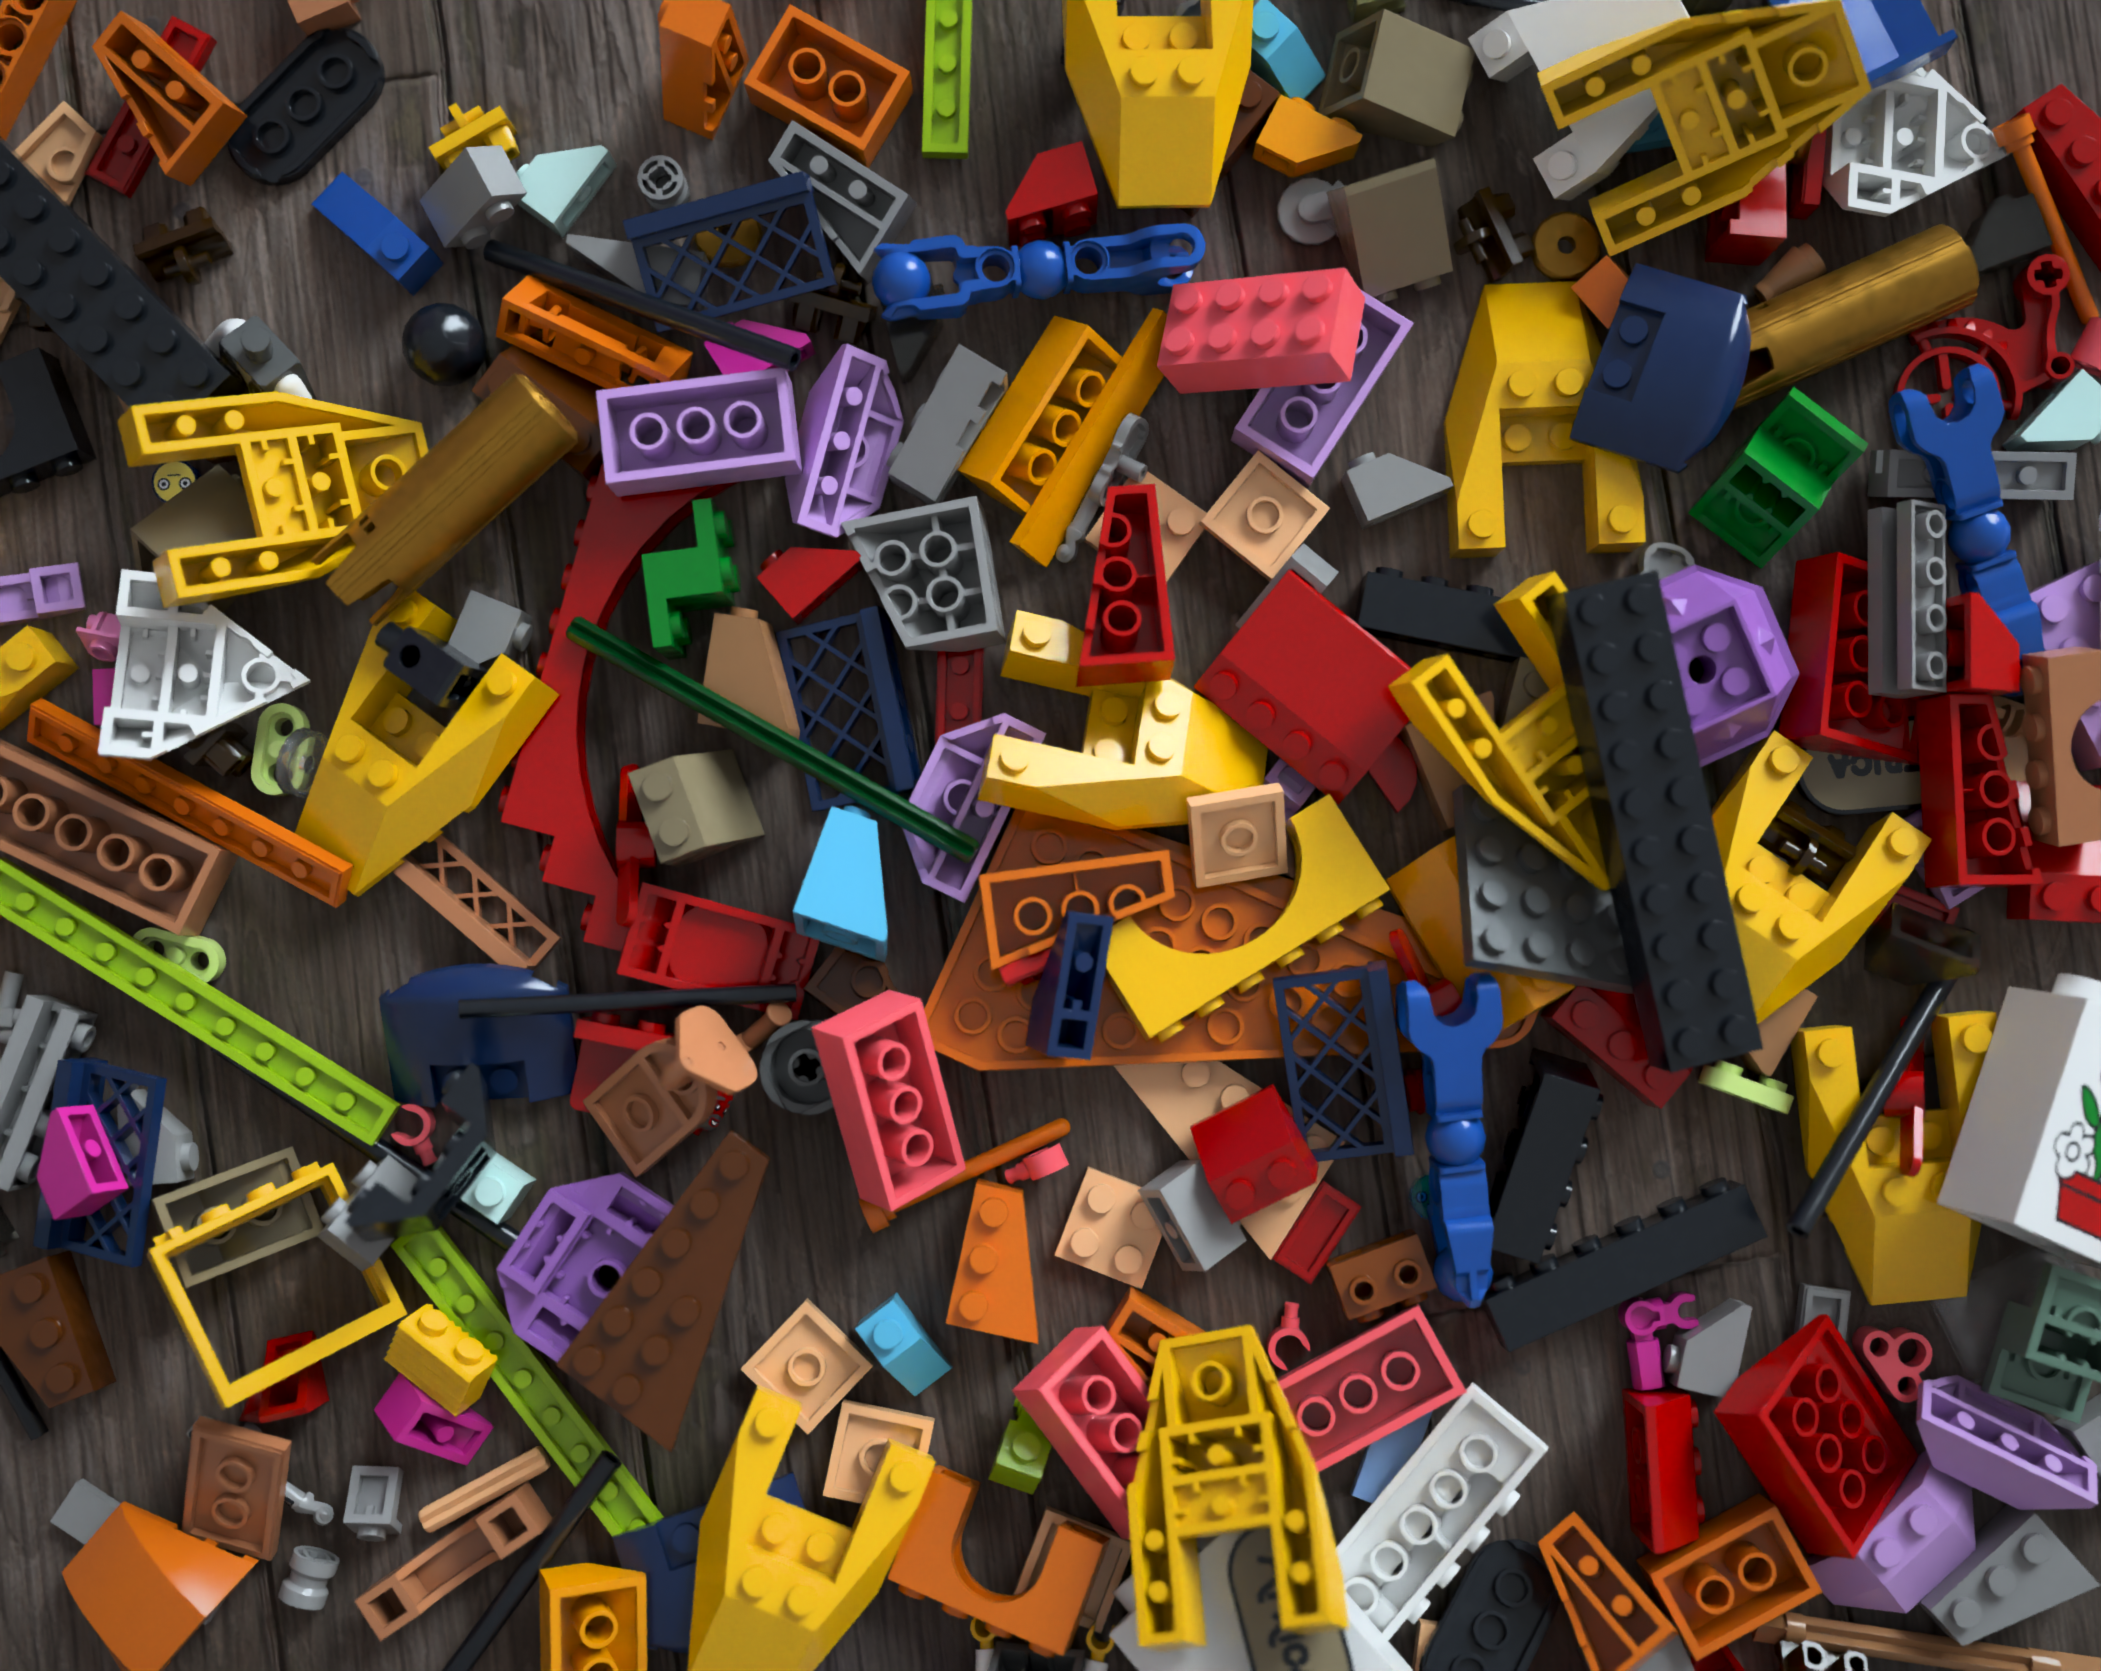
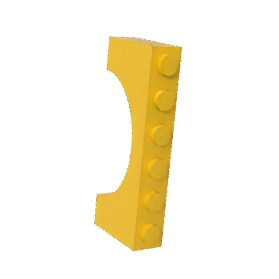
[1105,794,1390,1043]

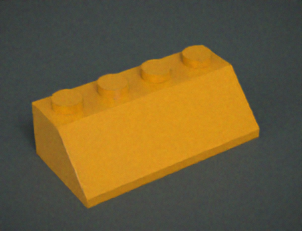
[957,315,1122,517]
[1385,836,1575,1032]
[539,1563,647,1671]

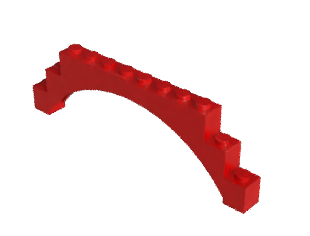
[498,464,739,951]

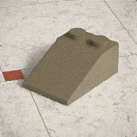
[149,1146,323,1289]

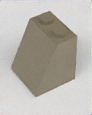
[1318,9,1475,147]
[1326,158,1453,303]
[130,464,257,613]
[628,749,765,868]

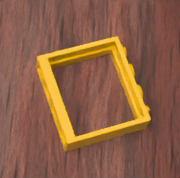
[146,1161,408,1410]

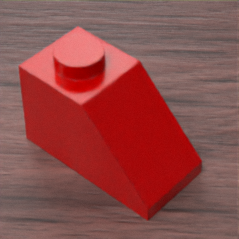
[756,547,864,625]

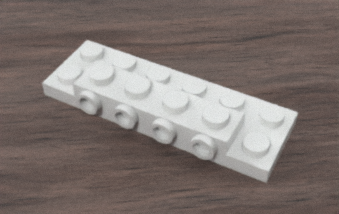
[1336,1382,1549,1641]

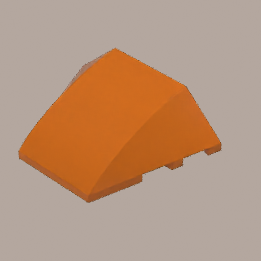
[62,1501,259,1671]

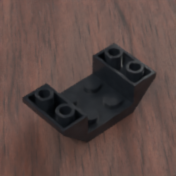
[345,1062,497,1242]

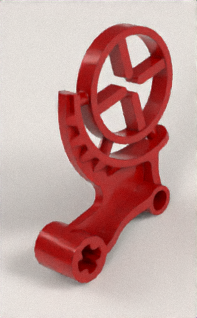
[1893,254,2075,421]

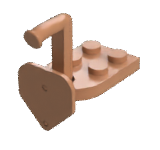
[582,1003,792,1177]

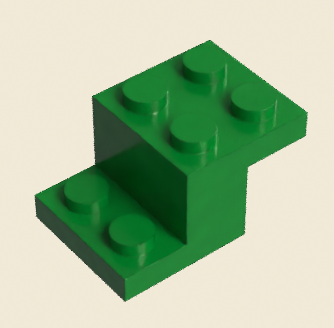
[1688,387,1868,569]
[641,498,741,660]

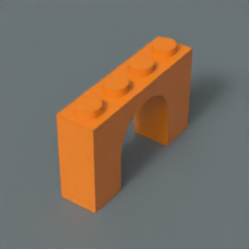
[887,1465,1111,1658]

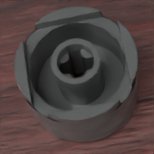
[759,1019,834,1115]

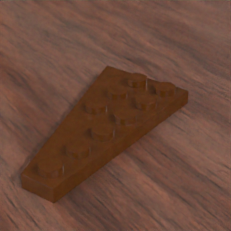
[556,1130,771,1452]

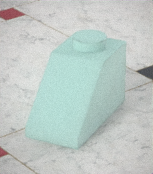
[516,145,617,237]
[2002,369,2101,452]
[432,1128,537,1224]

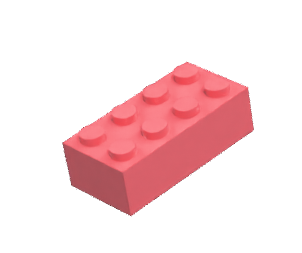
[1157,268,1365,394]
[812,990,966,1211]
[1276,1304,1467,1473]
[1012,1326,1150,1540]

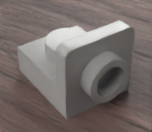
[343,1466,404,1542]

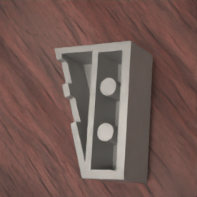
[886,344,1009,505]
[1918,1504,2101,1646]

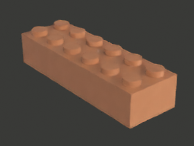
[0,739,238,936]

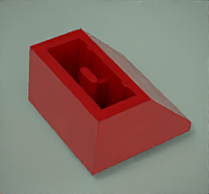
[1005,141,1098,248]

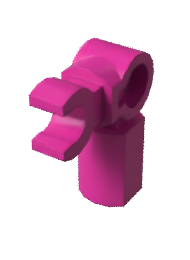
[1618,1291,1699,1390]

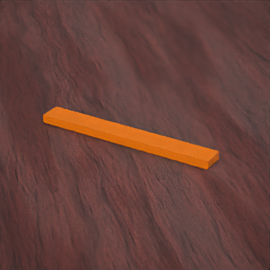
[27,698,353,908]

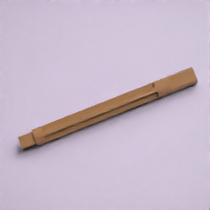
[1751,1611,2101,1671]

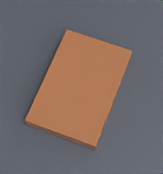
[181,1416,292,1561]

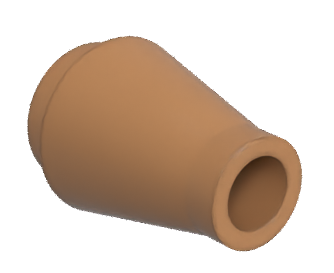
[1753,243,1827,303]

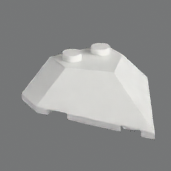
[1822,67,2012,217]
[98,569,311,760]

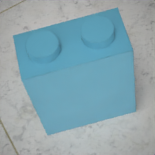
[793,806,888,962]

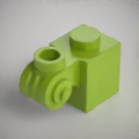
[988,1397,1052,1495]

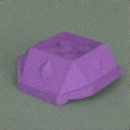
[1659,565,1800,767]
[496,1172,674,1362]

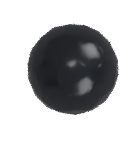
[402,303,486,386]

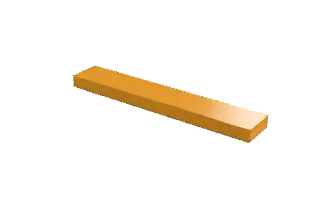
[1009,308,1167,568]

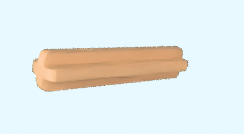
[418,1446,551,1533]

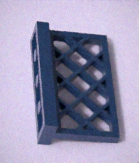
[623,171,837,333]
[776,606,921,812]
[1273,960,1414,1162]
[33,1057,167,1268]

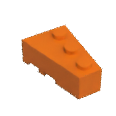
[658,0,750,141]
[92,10,248,187]
[945,1178,1039,1344]
[1106,1285,1206,1388]
[1538,1511,1679,1671]

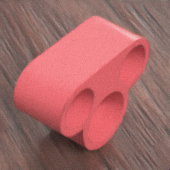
[1852,1326,1933,1403]

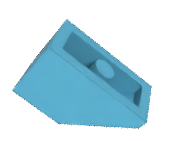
[1250,0,1326,100]
[855,1292,953,1396]

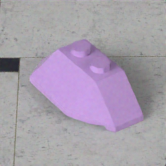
[785,343,904,538]
[902,713,1047,903]
[1916,1375,2097,1510]
[1806,1450,1976,1614]

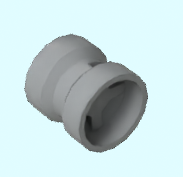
[637,155,690,211]
[278,1545,340,1610]

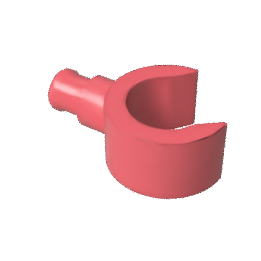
[390,1104,438,1167]
[1004,1143,1069,1184]
[1266,1302,1310,1371]

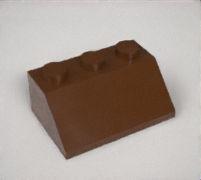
[471,330,606,481]

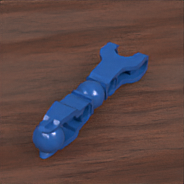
[872,223,1206,322]
[1888,364,2044,697]
[1396,972,1503,1308]

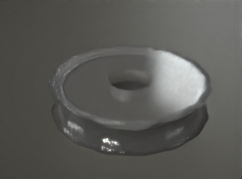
[276,728,328,798]

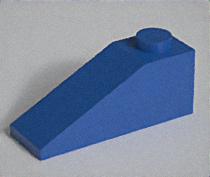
[311,171,444,296]

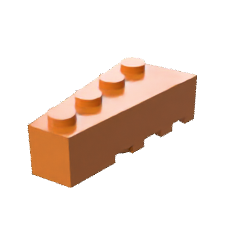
[978,850,1175,970]

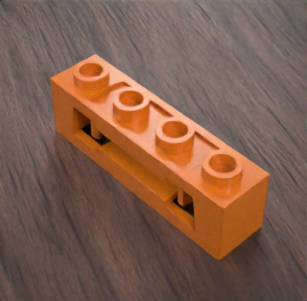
[496,275,693,389]

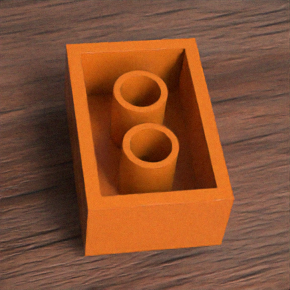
[743,4,913,169]
[1636,1493,1822,1661]

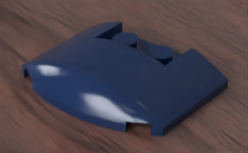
[1569,263,1751,474]
[379,964,578,1108]
[612,1472,806,1653]

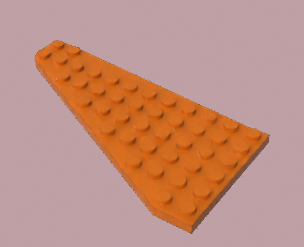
[924,808,1539,1072]

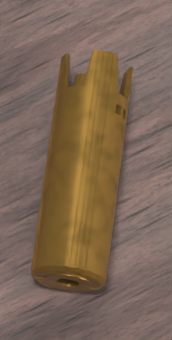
[1732,224,1979,411]
[311,373,578,626]

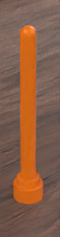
[1992,112,2099,325]
[858,1118,1071,1233]

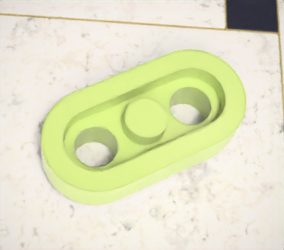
[251,703,310,796]
[133,926,226,983]
[1698,1060,1794,1115]

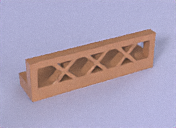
[392,834,562,971]

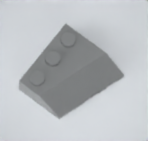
[840,496,1006,652]

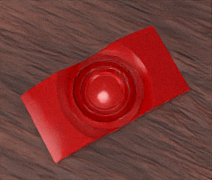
[615,882,819,1021]

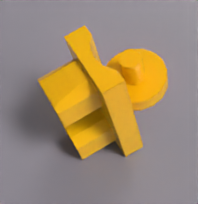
[428,102,520,171]

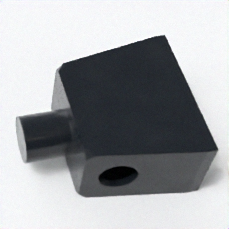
[375,622,488,711]

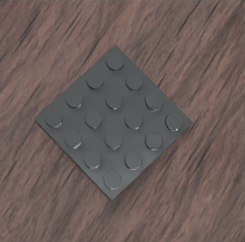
[1453,784,1633,994]

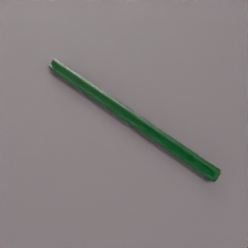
[566,616,979,863]

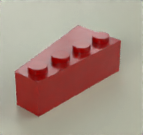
[2011,83,2101,272]
[1076,484,1175,687]

